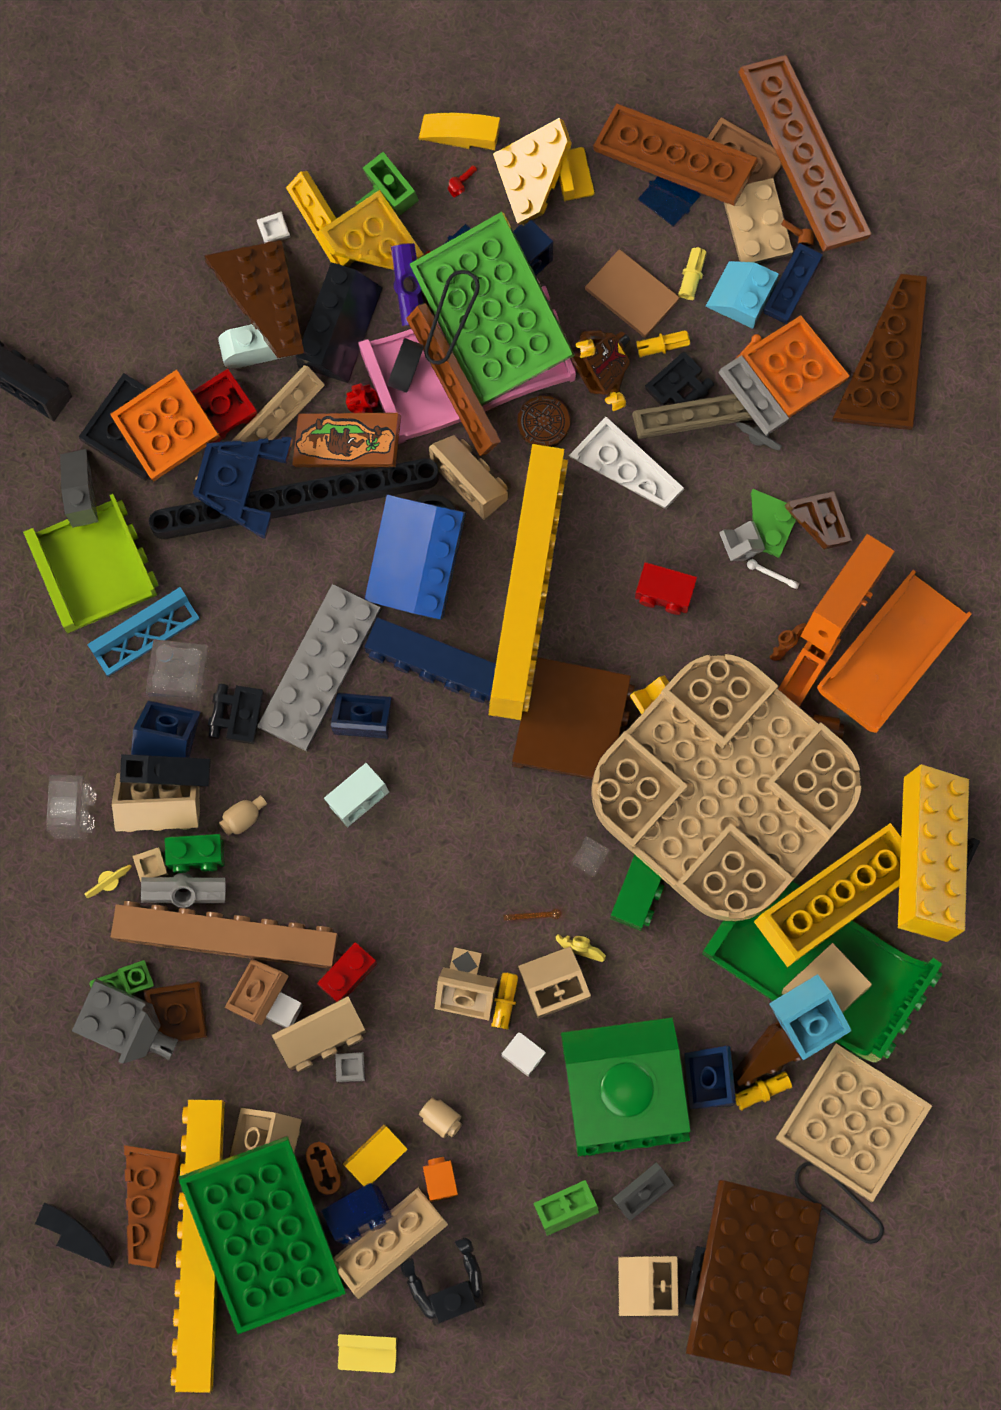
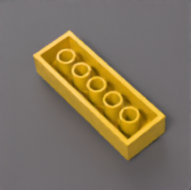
[898,764,969,942]
[754,823,901,967]

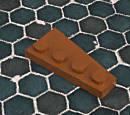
[124,1145,180,1269]

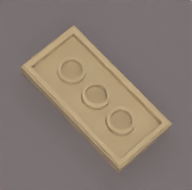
[333,1188,448,1299]

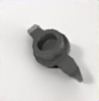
[736,422,782,451]

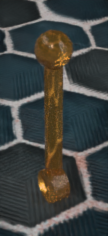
[503,909,561,920]

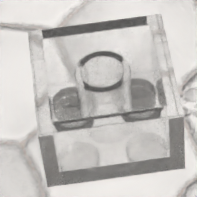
[146,639,211,705]
[46,775,96,840]

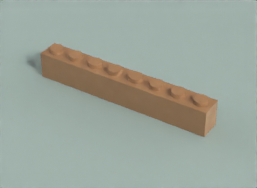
[111,901,338,969]

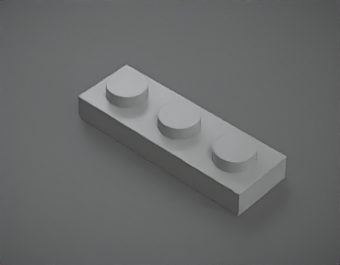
[718,355,789,436]

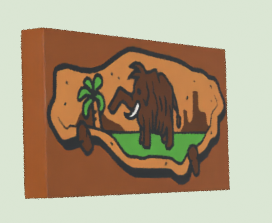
[292,413,401,467]

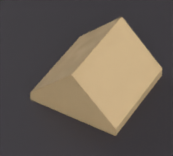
[435,967,498,1020]

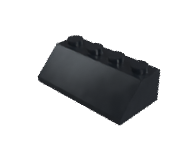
[296,262,383,383]
[0,341,72,421]

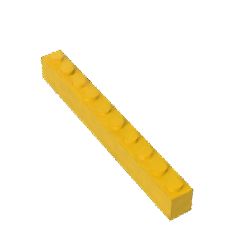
[171,1100,225,1393]

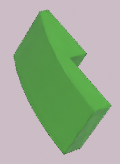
[90,960,154,995]

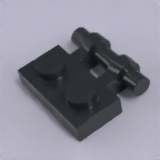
[645,351,714,406]
[208,684,264,744]

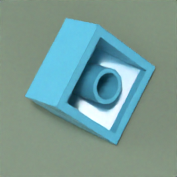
[706,261,779,329]
[769,974,852,1060]

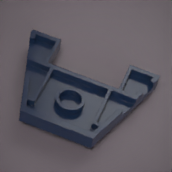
[193,437,293,539]

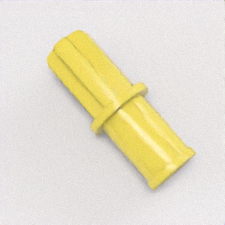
[678,247,706,300]

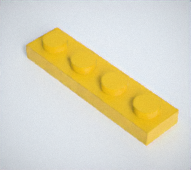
[286,171,355,267]

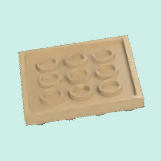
[775,1044,932,1202]

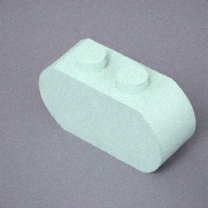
[218,324,289,369]

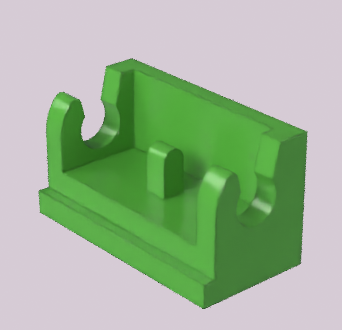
[533,1180,599,1236]

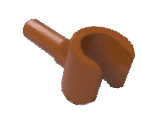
[781,219,814,246]

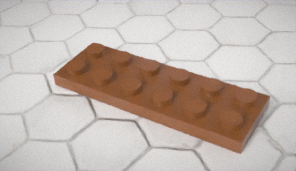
[593,103,758,206]

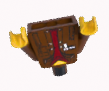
[570,330,631,411]

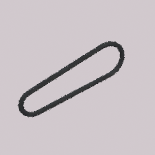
[424,270,480,365]
[794,1162,884,1244]

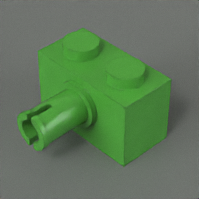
[355,152,419,217]

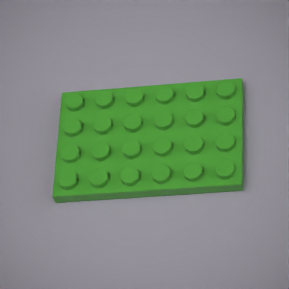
[410,212,575,406]

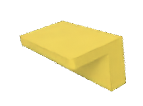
[338,1334,397,1373]

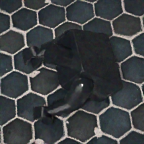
[401,1238,485,1326]

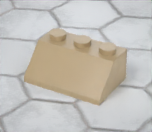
[429,435,508,520]
[112,773,200,832]
[272,997,367,1072]
[230,1108,302,1157]

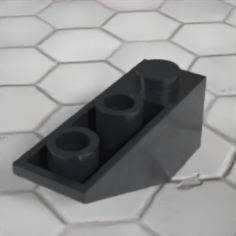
[120,754,211,787]

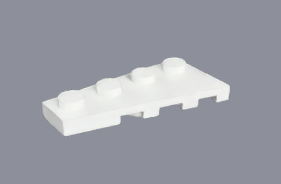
[569,417,684,509]

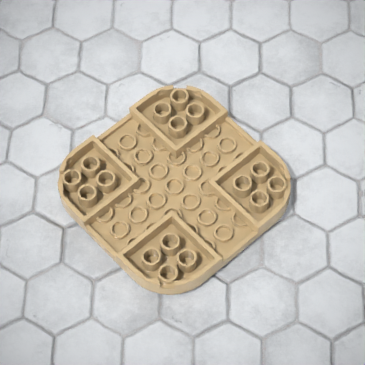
[591,654,861,921]

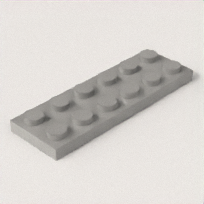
[258,584,381,752]

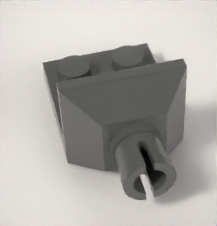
[72,979,178,1064]

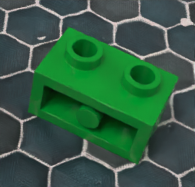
[165,834,225,873]

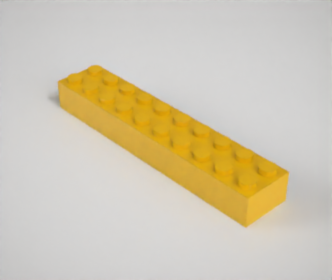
[488,444,568,720]

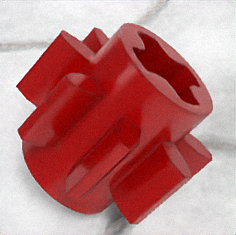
[346,383,379,413]

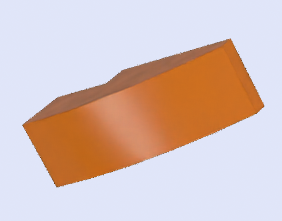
[778,639,841,707]

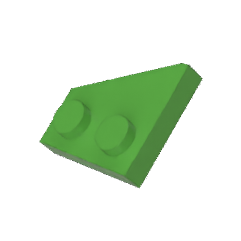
[751,489,796,558]

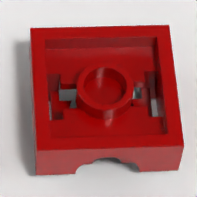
[192,369,257,443]

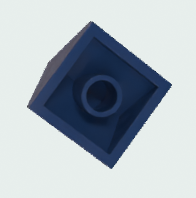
[331,693,391,739]
[684,1046,736,1109]

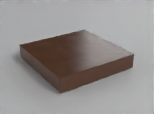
[144,982,207,1042]

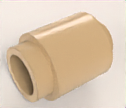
[419,1097,462,1138]

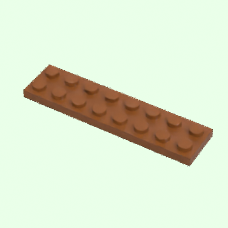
[738,55,871,252]

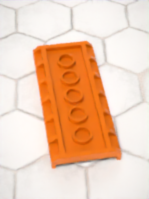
[817,570,972,733]

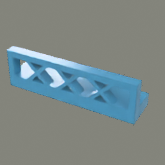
[87,587,200,676]

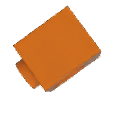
[423,1157,458,1202]

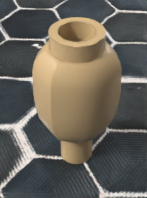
[219,795,267,836]

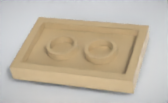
[724,178,793,263]

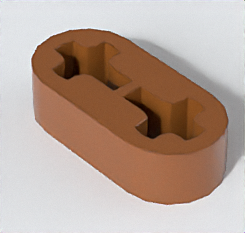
[306,1142,341,1195]

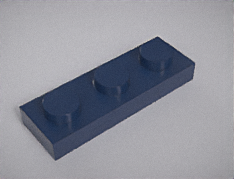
[763,243,823,324]

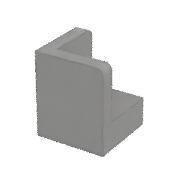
[719,521,765,561]

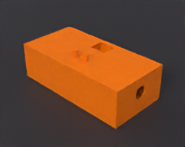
[800,534,895,654]

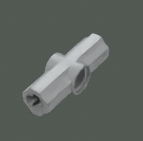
[141,873,225,908]

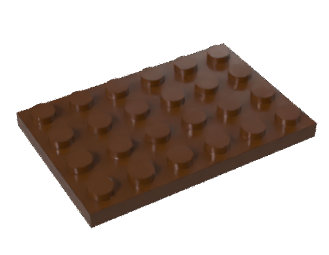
[686,1180,822,1376]

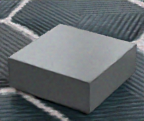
[335,1052,365,1083]

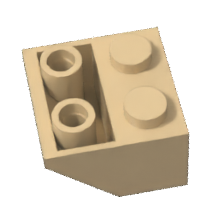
[518,947,591,1019]
[618,1256,678,1316]

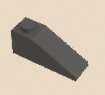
[60,449,99,528]

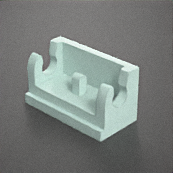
[324,763,389,828]

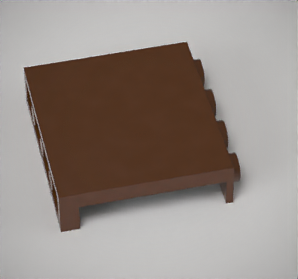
[512,657,635,780]

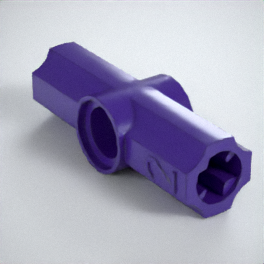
[391,243,423,326]

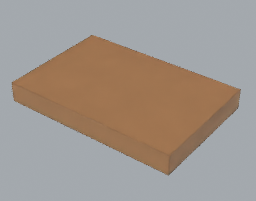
[708,117,782,184]
[585,249,680,338]

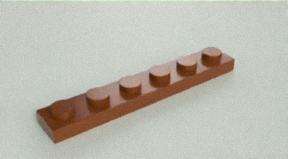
[406,303,501,456]

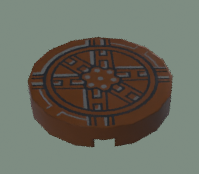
[517,396,570,447]

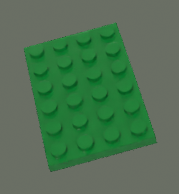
[178,1136,346,1334]

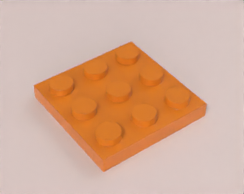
[739,315,850,418]
[110,369,221,481]

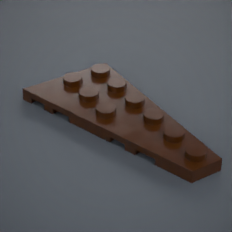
[204,240,304,358]
[832,274,927,430]

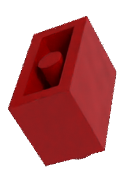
[635,562,697,615]
[317,942,377,1002]

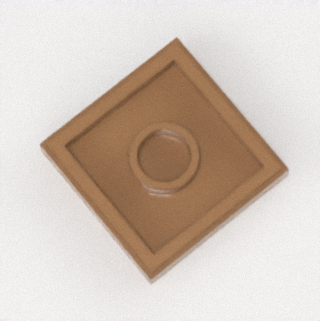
[225,959,289,1025]

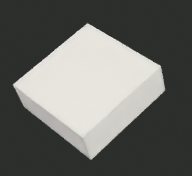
[257,212,290,243]

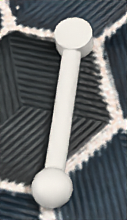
[747,559,800,589]

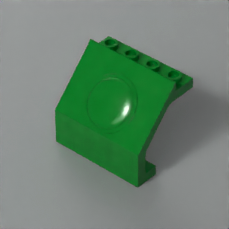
[561,1017,690,1156]

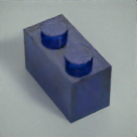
[321,1183,393,1245]

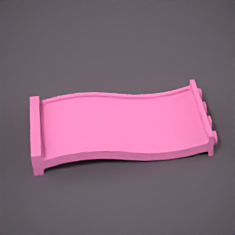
[358,278,577,444]

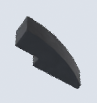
[35,1203,115,1268]

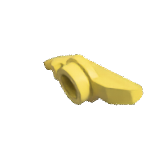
[84,865,132,898]
[556,934,606,962]

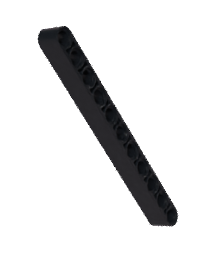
[149,458,439,539]

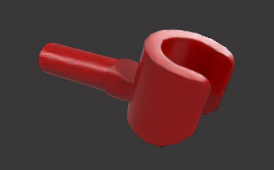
[448,166,477,197]

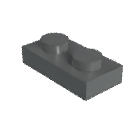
[612,1163,673,1221]

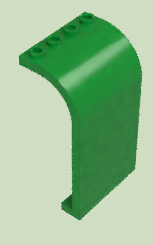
[702,881,943,1062]

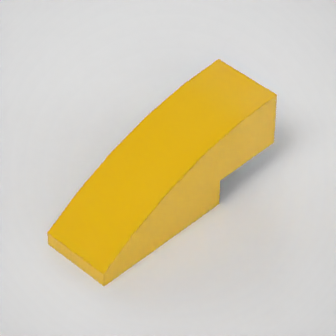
[419,113,500,150]

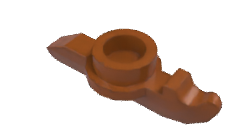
[770,623,807,661]

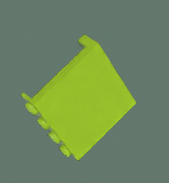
[23,494,159,634]

